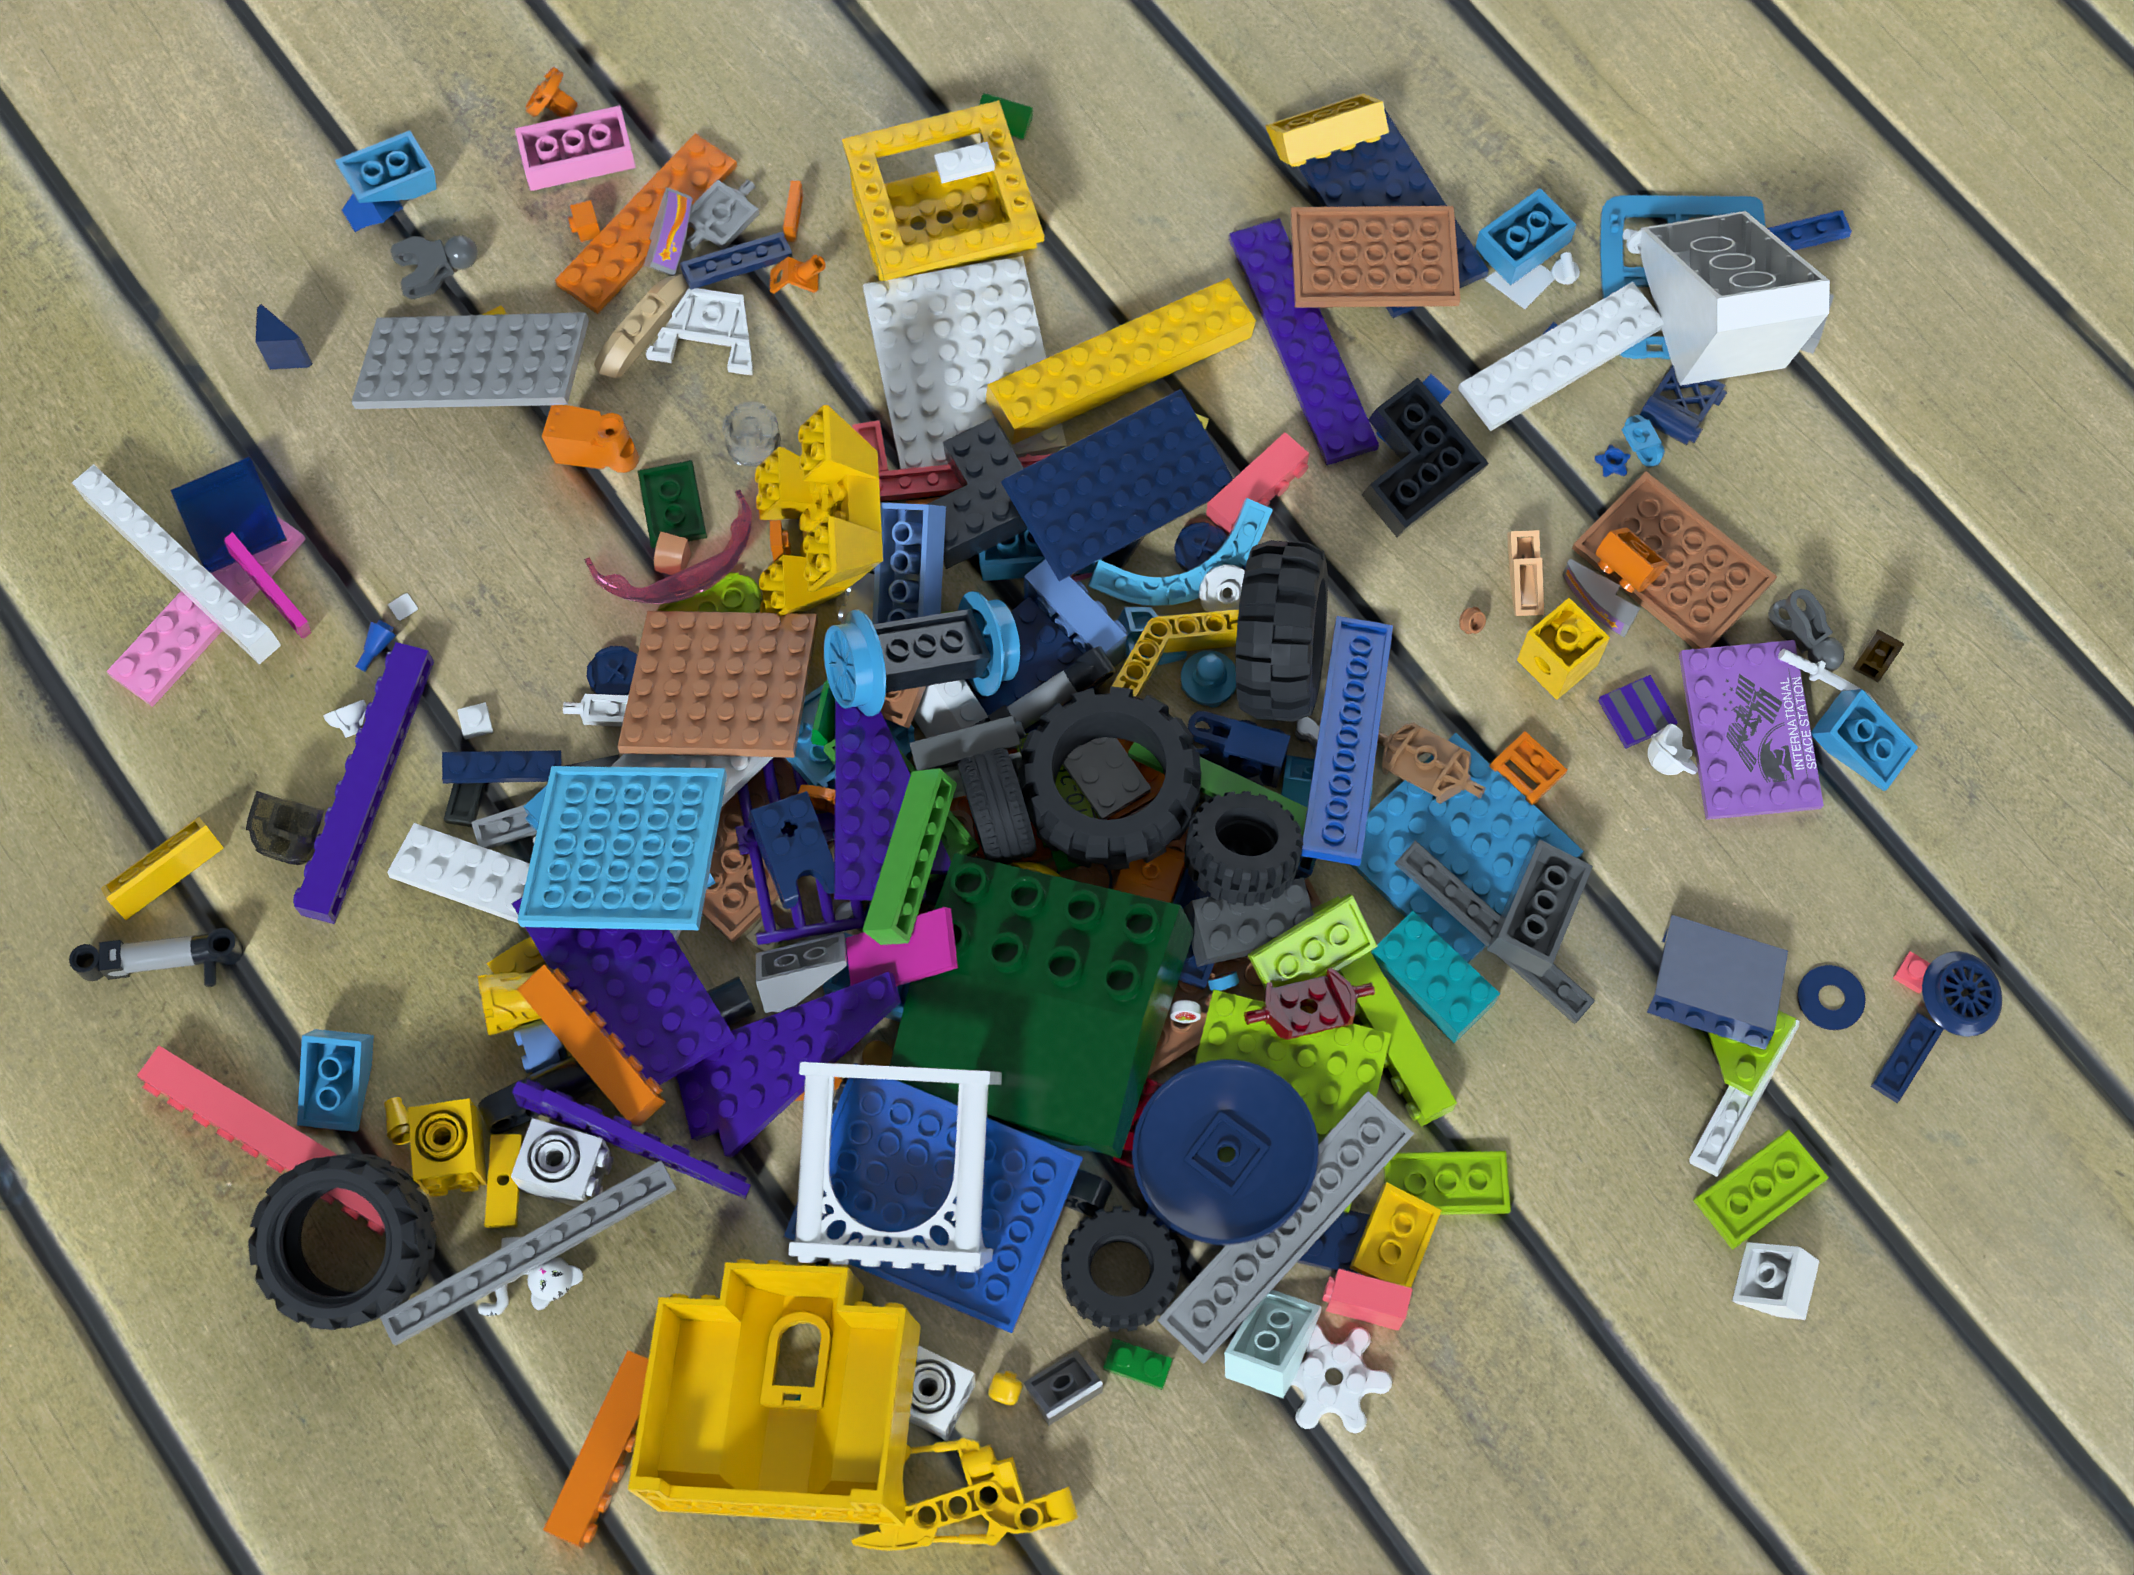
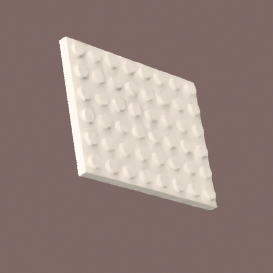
[863,256,1067,469]

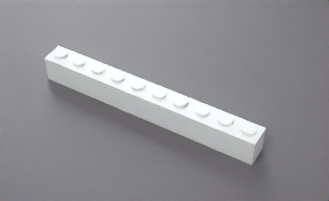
[72,464,281,664]

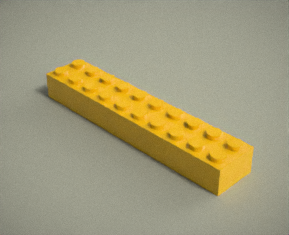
[986,278,1256,445]

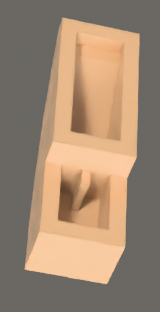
[1507,530,1544,616]

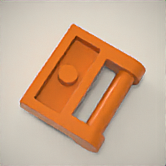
[1489,731,1568,805]

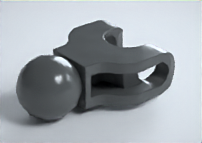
[390,235,478,299]
[1768,589,1845,672]

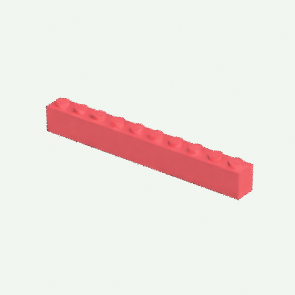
[137,1046,385,1236]

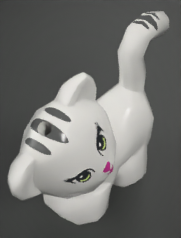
[478,1237,583,1316]

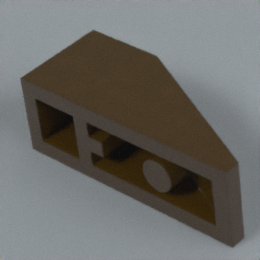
[1853,629,1905,682]

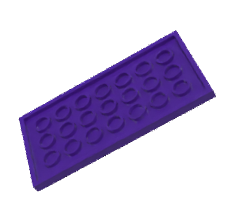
[511,898,736,1085]

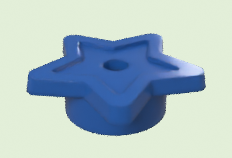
[1595,445,1631,477]

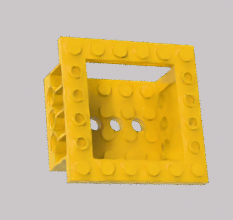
[842,101,1044,281]

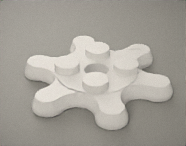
[1291,1324,1392,1433]

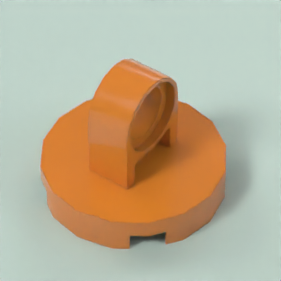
[525,67,578,118]

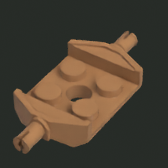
[1377,723,1486,804]

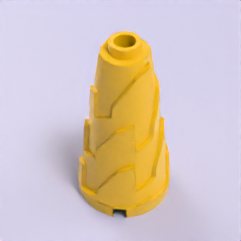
[477,972,541,1036]

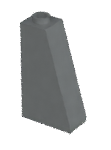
[910,716,1026,771]

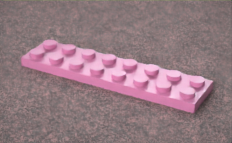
[106,505,306,707]

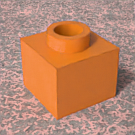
[568,200,600,242]

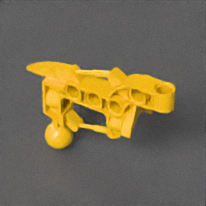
[852,1437,1079,1550]

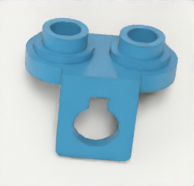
[1622,415,1665,467]

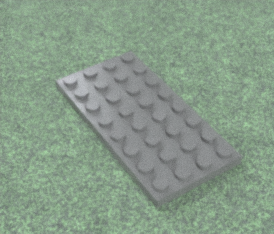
[351,312,589,409]

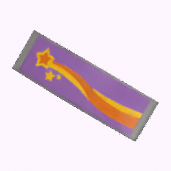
[644,187,692,276]
[1563,559,1640,637]

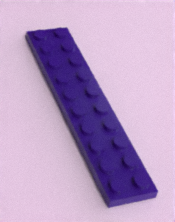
[1229,218,1379,466]

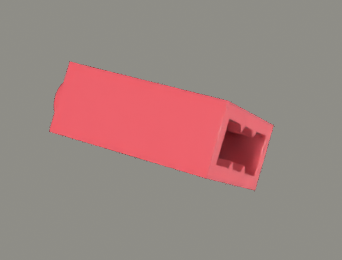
[1322,1269,1412,1331]

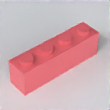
[1206,432,1309,536]

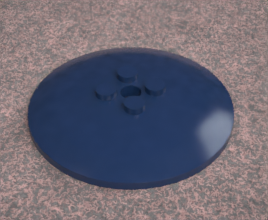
[1132,1059,1319,1245]

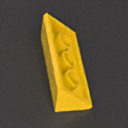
[101,817,224,920]

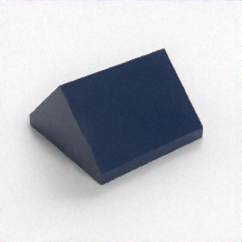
[255,304,312,370]

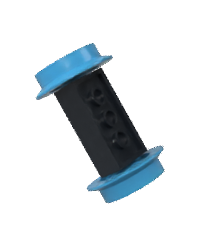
[824,591,1020,716]

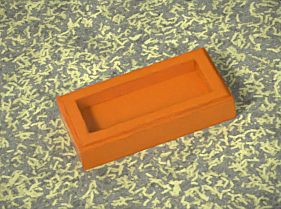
[783,180,804,242]

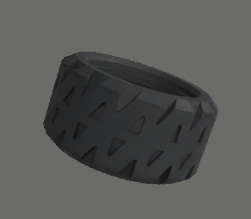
[248,1153,436,1330]

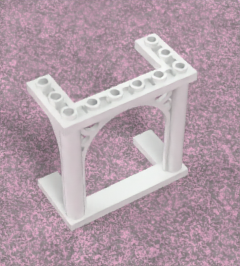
[789,1062,1002,1272]

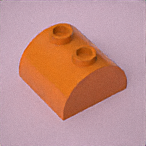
[1595,527,1669,593]

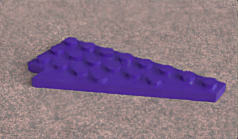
[834,699,951,902]
[677,972,901,1158]
[512,1079,751,1199]

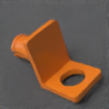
[770,254,826,293]

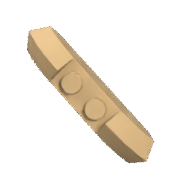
[594,273,689,379]

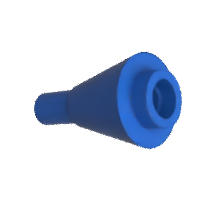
[355,620,396,672]

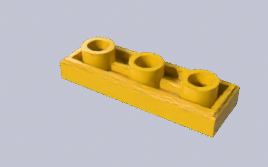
[484,1134,523,1228]

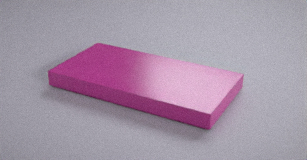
[224,532,311,639]
[846,907,958,986]

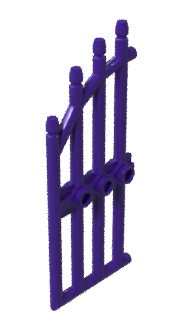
[735,758,866,945]

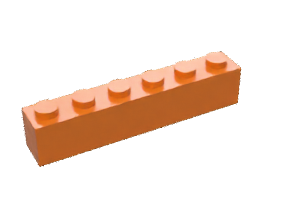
[517,964,666,1127]
[543,1350,649,1549]

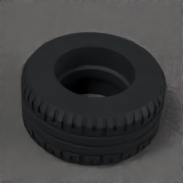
[958,748,1037,864]

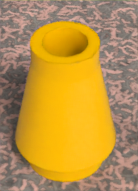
[384,1097,410,1145]

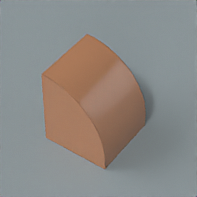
[654,532,691,578]

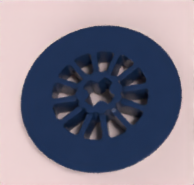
[1922,951,2002,1037]

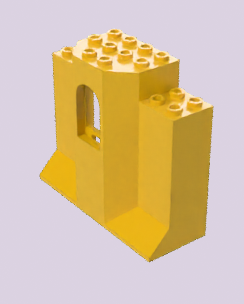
[628,1259,921,1526]

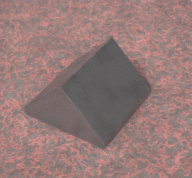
[1023,1350,1103,1425]

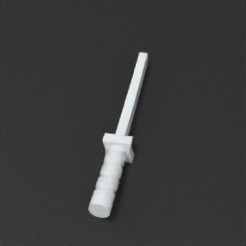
[1778,649,1877,704]

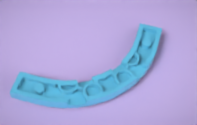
[1087,498,1273,606]

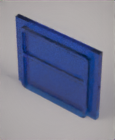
[170,457,287,573]

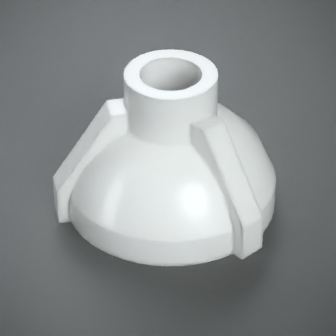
[323,699,366,738]

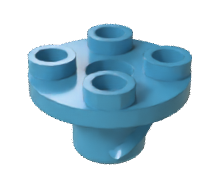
[1180,651,1236,708]

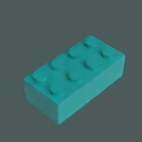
[1371,911,1501,1044]

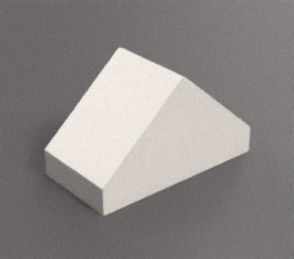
[1641,211,1830,385]

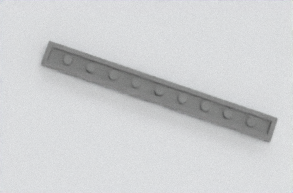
[380,1161,677,1346]

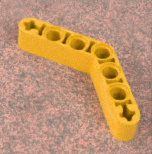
[1109,609,1239,697]

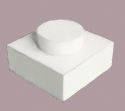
[457,702,494,740]

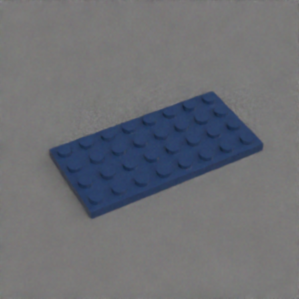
[1298,108,1489,318]
[1001,389,1234,582]

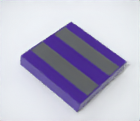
[1598,675,1678,749]

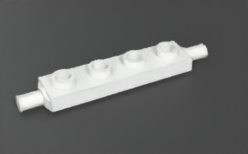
[563,694,628,726]

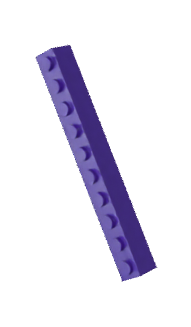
[293,642,434,924]

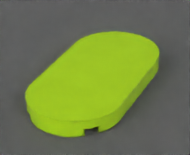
[657,572,762,613]

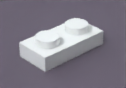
[934,142,995,183]

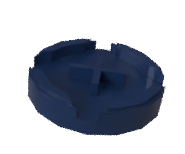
[1174,522,1228,572]
[586,646,638,696]

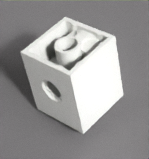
[511,1118,613,1207]
[909,1345,976,1441]

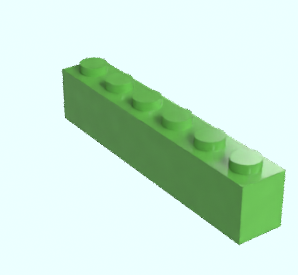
[862,769,957,945]

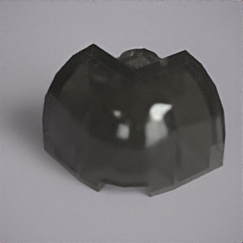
[246,791,325,865]

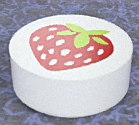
[1170,1000,1201,1023]

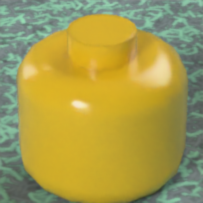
[988,1370,1023,1405]

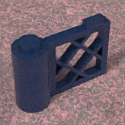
[1640,365,1727,446]

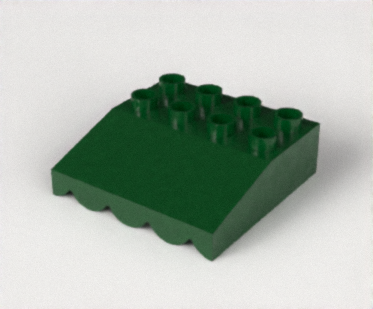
[890,853,1194,1158]

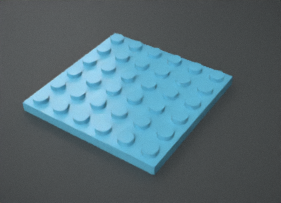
[517,766,727,930]

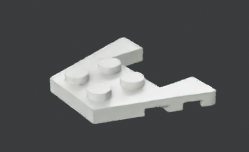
[646,288,753,376]

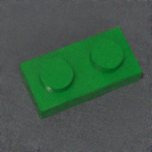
[1103,1338,1173,1391]

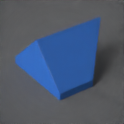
[342,193,403,232]

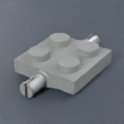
[686,179,759,250]

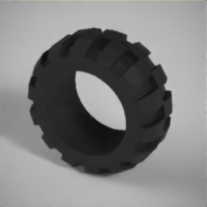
[1236,540,1328,722]
[1018,686,1201,871]

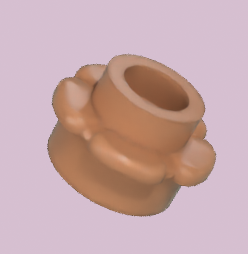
[1459,607,1486,634]

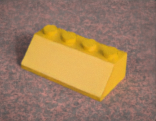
[1265,94,1389,167]

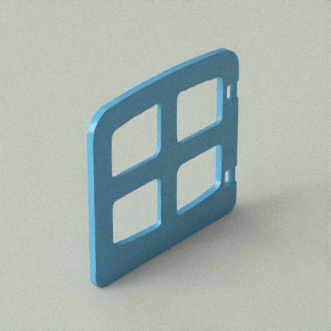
[1600,195,1765,359]

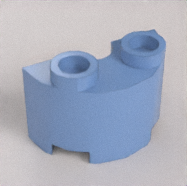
[513,1019,568,1073]

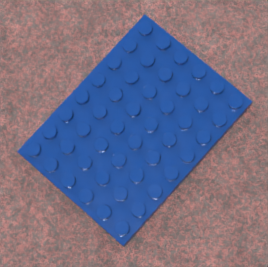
[784,1063,1084,1333]

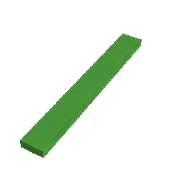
[1128,742,1307,837]

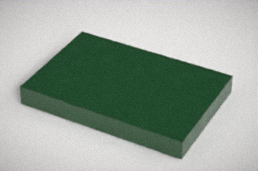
[637,460,707,549]

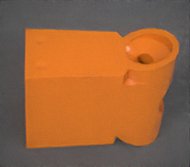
[542,405,639,473]

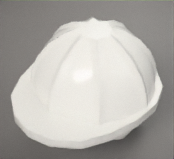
[1648,724,1698,775]

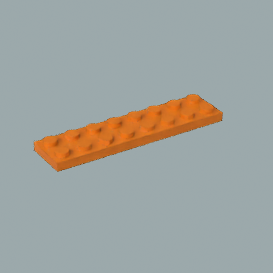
[555,133,737,314]

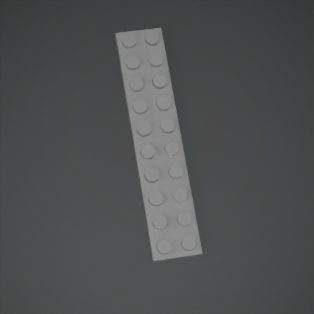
[1157,1092,1414,1364]

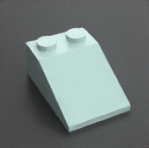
[1225,1290,1321,1398]

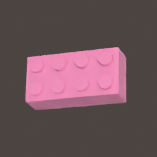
[515,106,636,191]

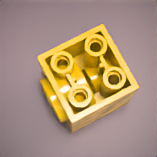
[1517,598,1610,700]
[408,1098,487,1197]

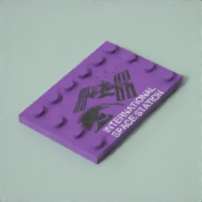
[1679,640,1824,820]

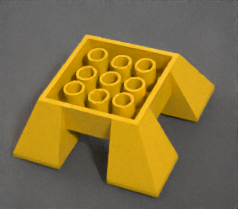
[755,405,883,616]

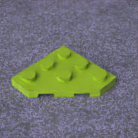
[1709,1010,1796,1097]

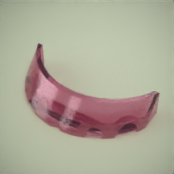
[584,489,752,604]

